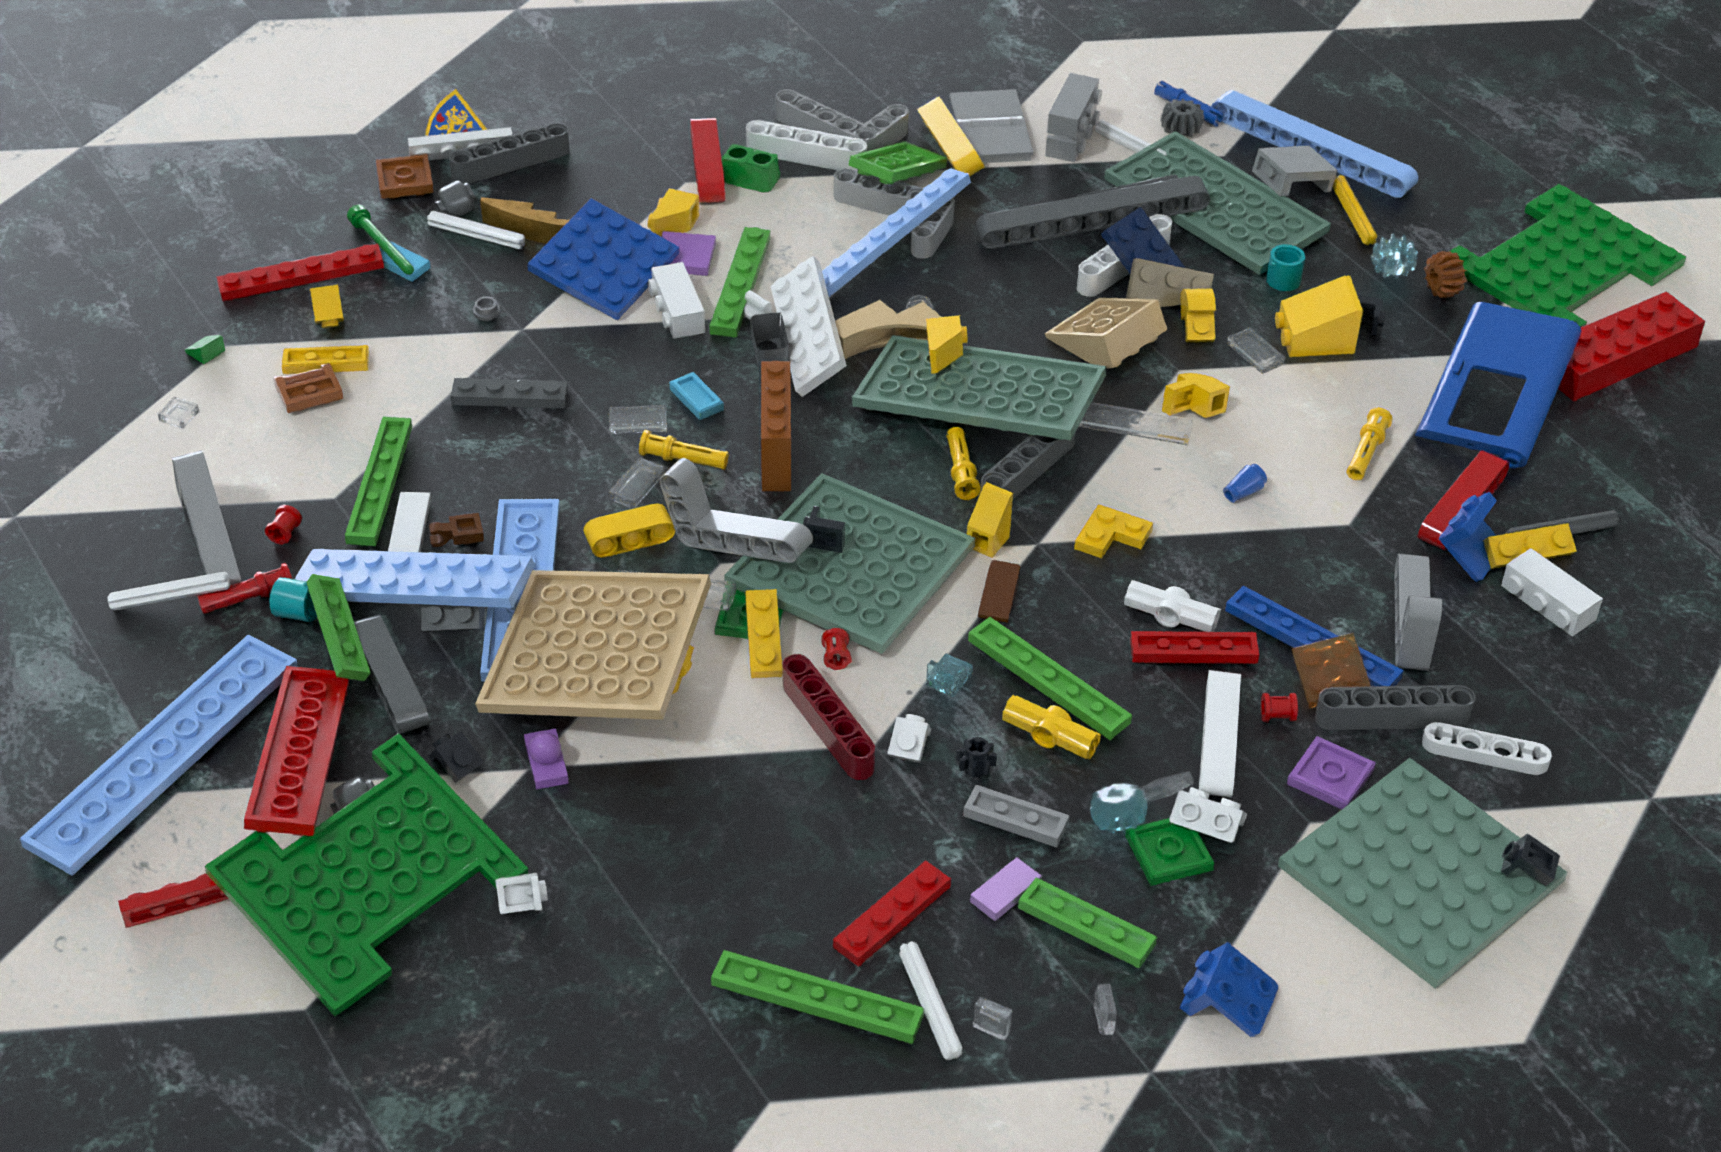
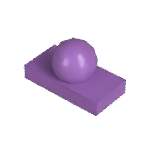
[524,728,569,789]

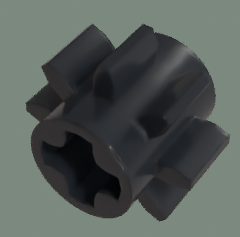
[956,737,997,777]

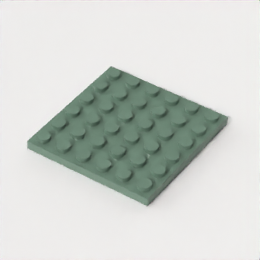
[724,473,975,654]
[1278,758,1567,989]

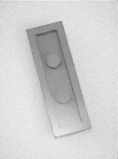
[963,785,1069,847]

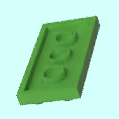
[848,142,948,184]

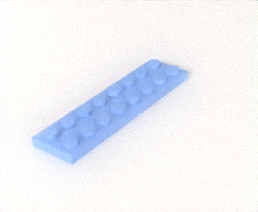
[480,499,560,682]
[295,549,535,608]

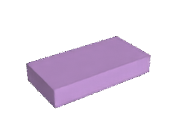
[970,857,1042,921]

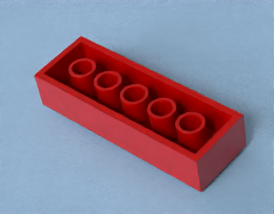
[1558,291,1705,401]

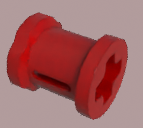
[264,505,302,545]
[821,628,852,670]
[1261,693,1298,722]

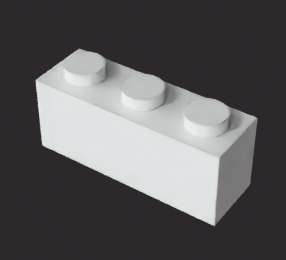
[648,262,705,339]
[1501,548,1603,637]

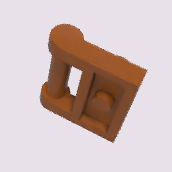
[273,363,344,413]

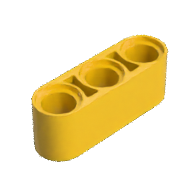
[583,503,676,558]

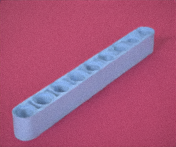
[1211,90,1418,198]

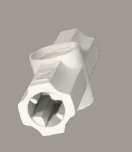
[1124,580,1221,632]

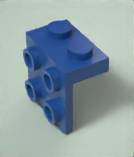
[1439,492,1497,582]
[1180,942,1278,1037]

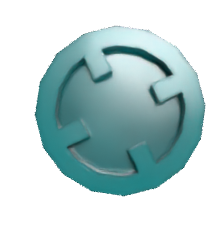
[1266,244,1305,291]
[270,577,317,622]

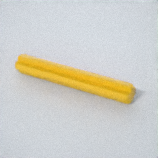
[1332,175,1377,245]

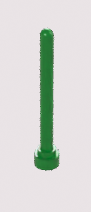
[347,204,414,275]

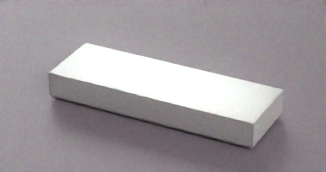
[388,492,431,553]

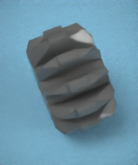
[1161,99,1204,137]

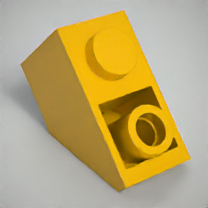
[647,189,699,237]
[967,482,1013,558]

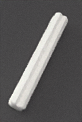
[1095,120,1166,156]
[427,211,525,250]
[108,571,230,611]
[900,942,962,1060]

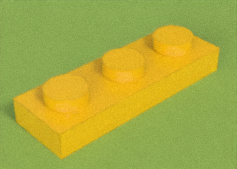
[1483,523,1577,569]
[745,589,782,678]

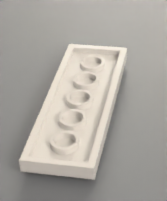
[771,256,847,397]

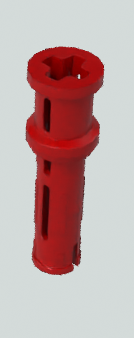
[197,563,292,615]

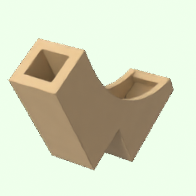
[835,300,941,359]

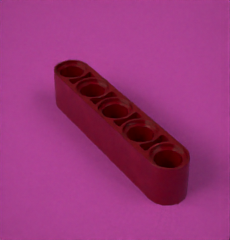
[782,654,875,780]

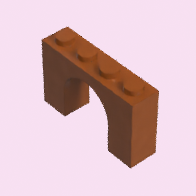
[761,361,791,491]

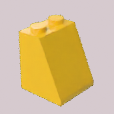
[1275,276,1363,357]

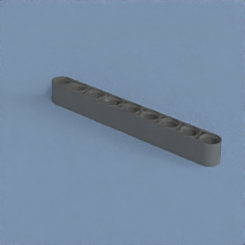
[976,176,1210,249]

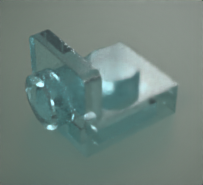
[926,653,973,697]

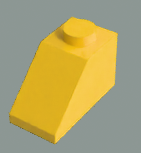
[310,285,344,328]
[926,316,968,374]

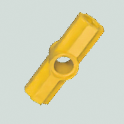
[1002,695,1101,759]

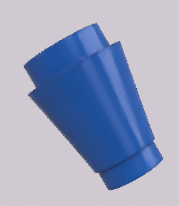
[1223,463,1267,503]

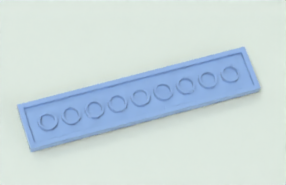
[20,635,298,876]

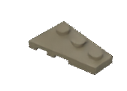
[1126,258,1214,307]

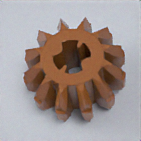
[1424,251,1467,298]

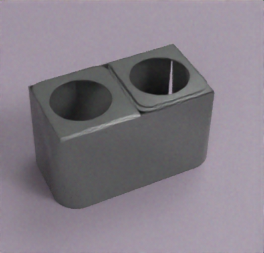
[750,312,789,374]

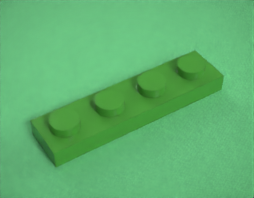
[306,574,371,681]
[1018,877,1157,968]

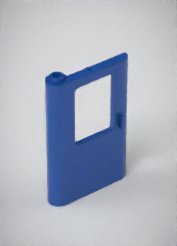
[1415,302,1582,468]

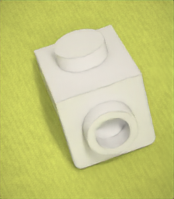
[888,714,931,763]
[496,873,548,914]

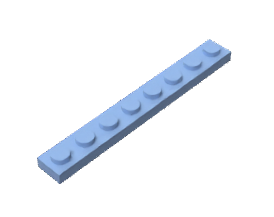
[822,168,971,297]

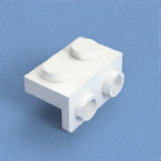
[1170,787,1247,843]

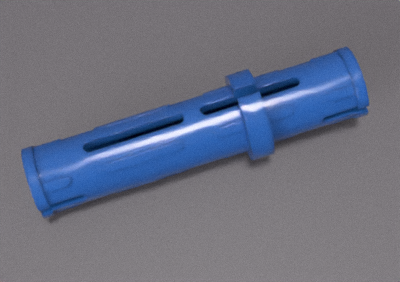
[1154,80,1224,127]

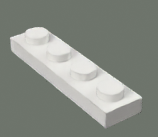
[408,127,512,160]

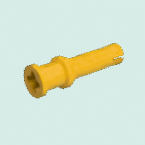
[1346,407,1393,480]
[946,427,981,500]
[639,430,729,470]

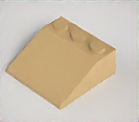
[1045,298,1167,368]

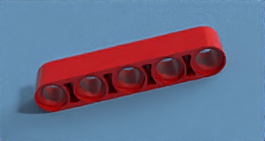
[690,118,725,203]
[1418,450,1510,551]

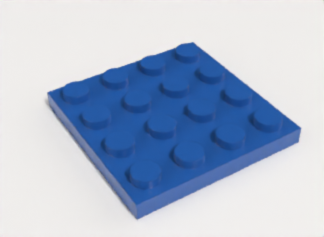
[528,198,680,321]

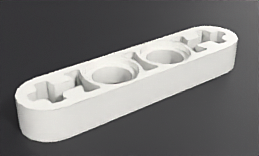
[1422,722,1552,775]

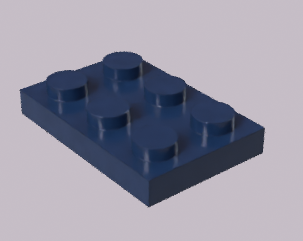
[1101,207,1185,274]

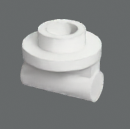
[744,290,772,319]

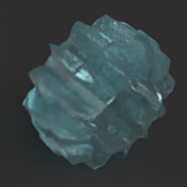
[1371,233,1418,280]
[1090,782,1148,833]

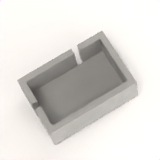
[1045,73,1102,163]

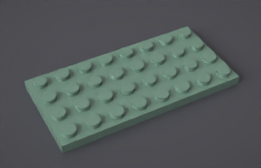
[1104,131,1331,275]
[852,335,1106,440]

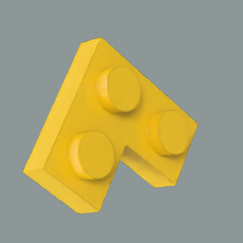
[1074,504,1153,558]

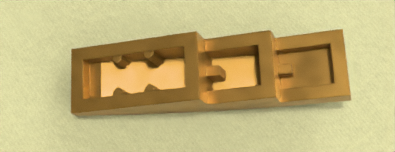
[480,197,569,244]

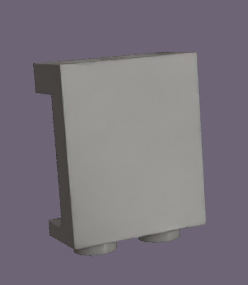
[1252,146,1337,196]

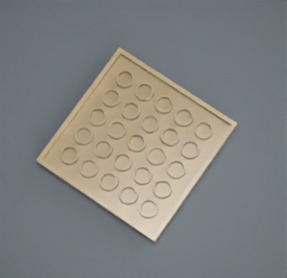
[475,570,711,720]

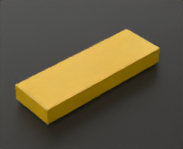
[281,345,369,374]

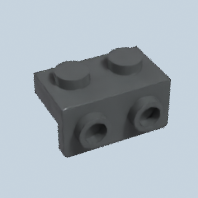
[421,604,484,632]

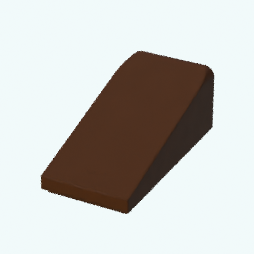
[978,560,1021,623]

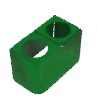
[722,144,780,193]

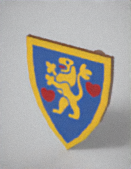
[425,89,487,136]

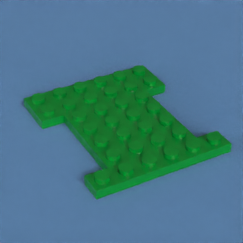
[1448,184,1686,327]
[205,733,528,1017]

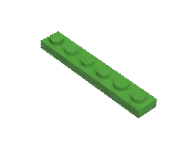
[710,227,771,338]
[345,416,412,546]
[968,617,1132,740]
[711,950,924,1044]

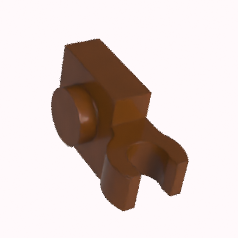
[429,513,484,547]

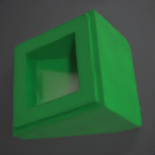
[185,335,225,364]

